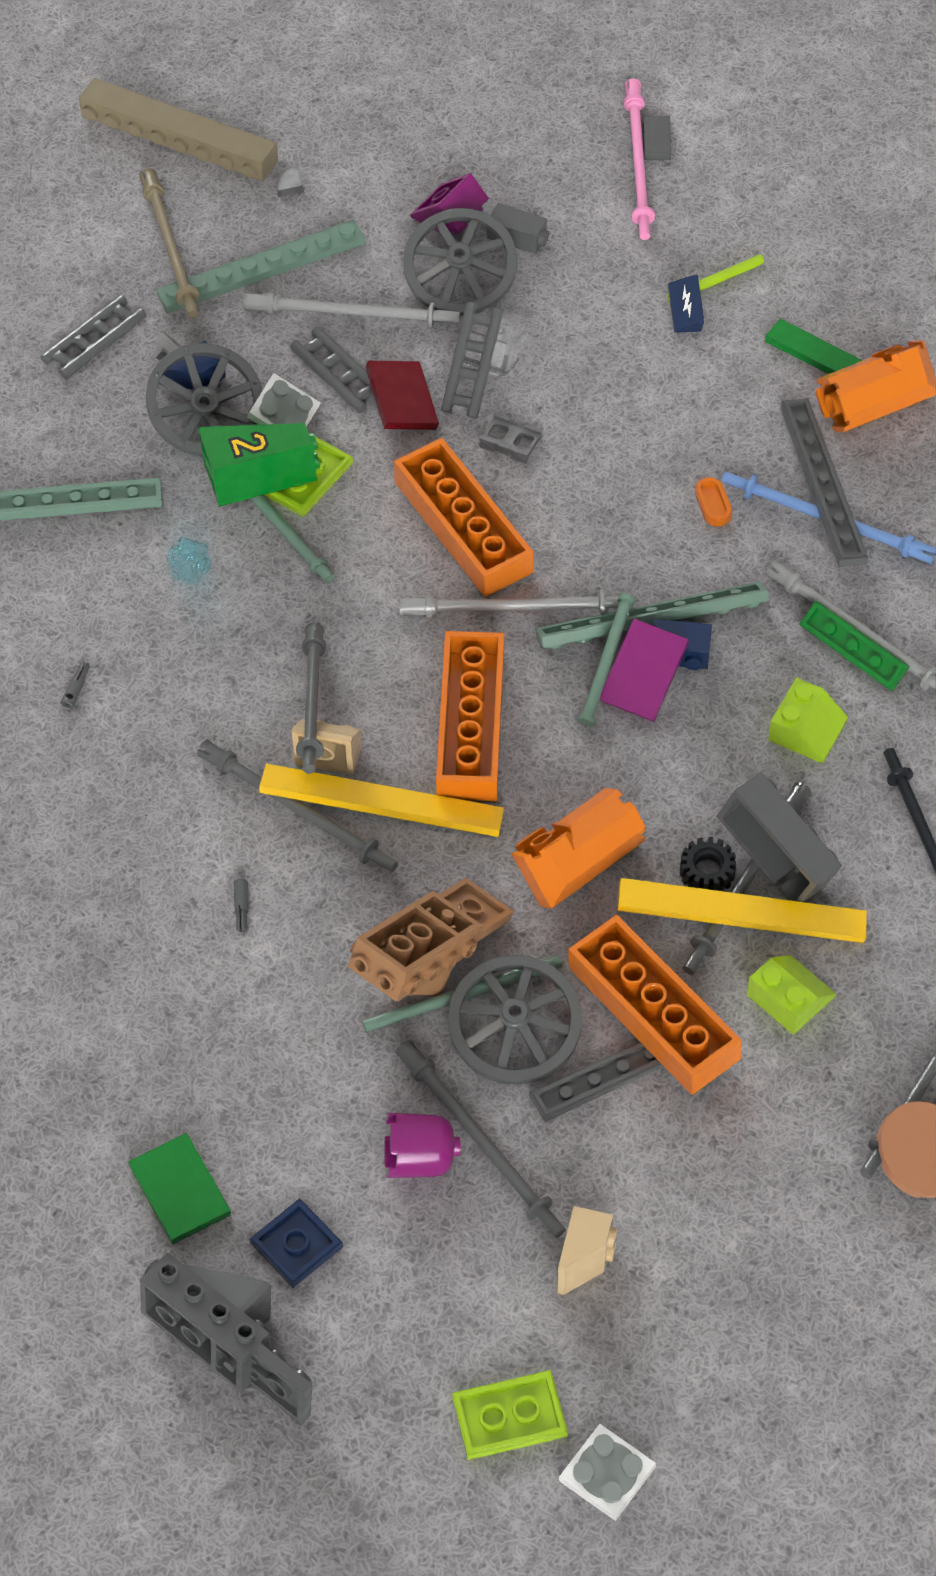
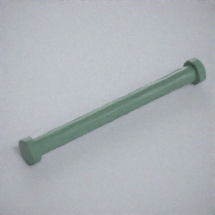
[577,593,636,727]

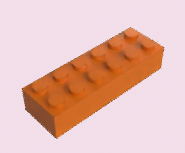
[394,438,534,598]
[436,631,504,802]
[568,915,742,1095]

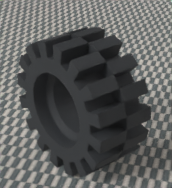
[680,837,736,891]

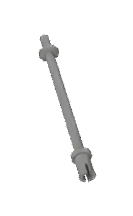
[243,292,460,328]
[766,560,936,690]
[400,589,633,618]

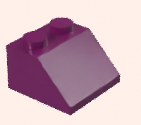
[410,173,489,234]

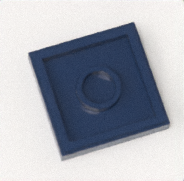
[249,1198,343,1288]

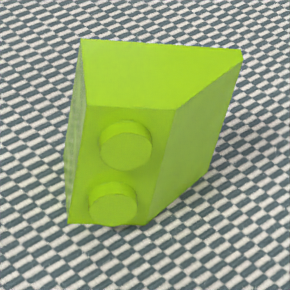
[768,677,848,764]
[747,955,837,1035]

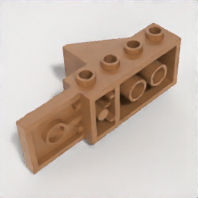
[348,878,514,1002]

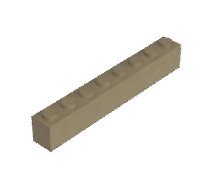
[79,78,278,181]

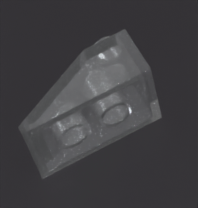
[459,306,540,377]

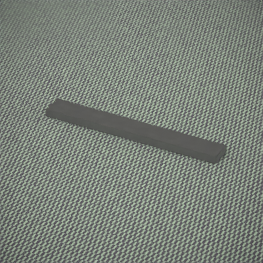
[780,398,868,567]

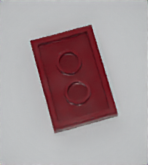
[365,360,439,430]

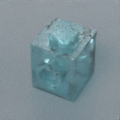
[167,537,211,586]

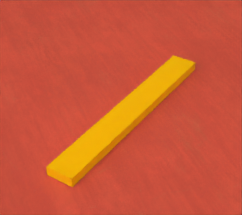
[259,763,504,837]
[617,878,867,943]

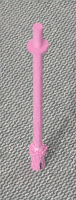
[624,79,655,240]

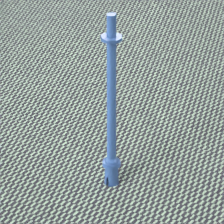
[722,472,936,565]

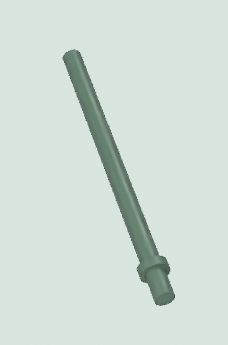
[250,495,335,583]
[362,955,562,1033]

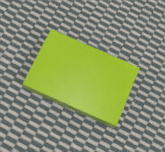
[264,433,354,517]
[452,1370,568,1460]

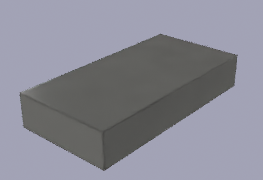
[644,116,671,160]

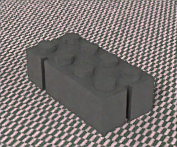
[716,772,842,902]

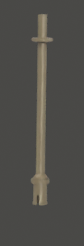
[140,168,199,319]

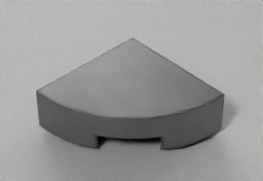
[277,167,304,197]

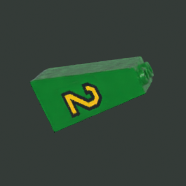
[198,423,320,507]

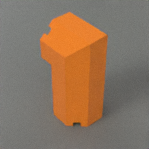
[816,340,936,432]
[512,788,646,909]

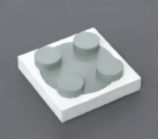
[247,373,321,427]
[559,1424,656,1521]

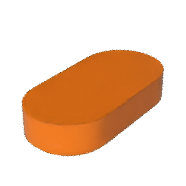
[695,477,732,527]

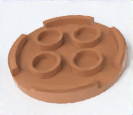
[876,1101,936,1198]

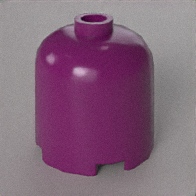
[384,1113,461,1178]

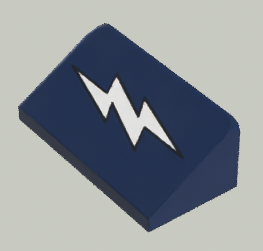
[668,275,704,333]

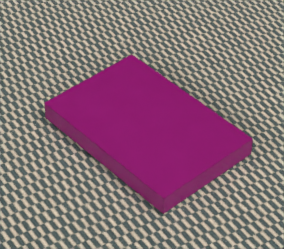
[600,619,689,722]

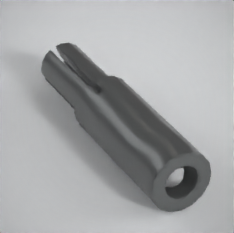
[60,662,90,709]
[234,879,248,932]

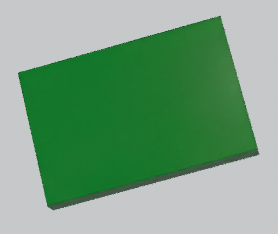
[128,1133,231,1245]

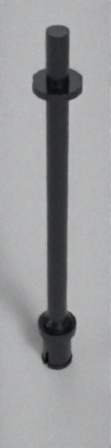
[883,748,936,873]

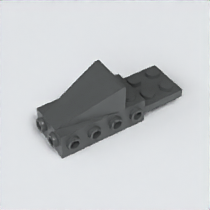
[140,1253,312,1425]

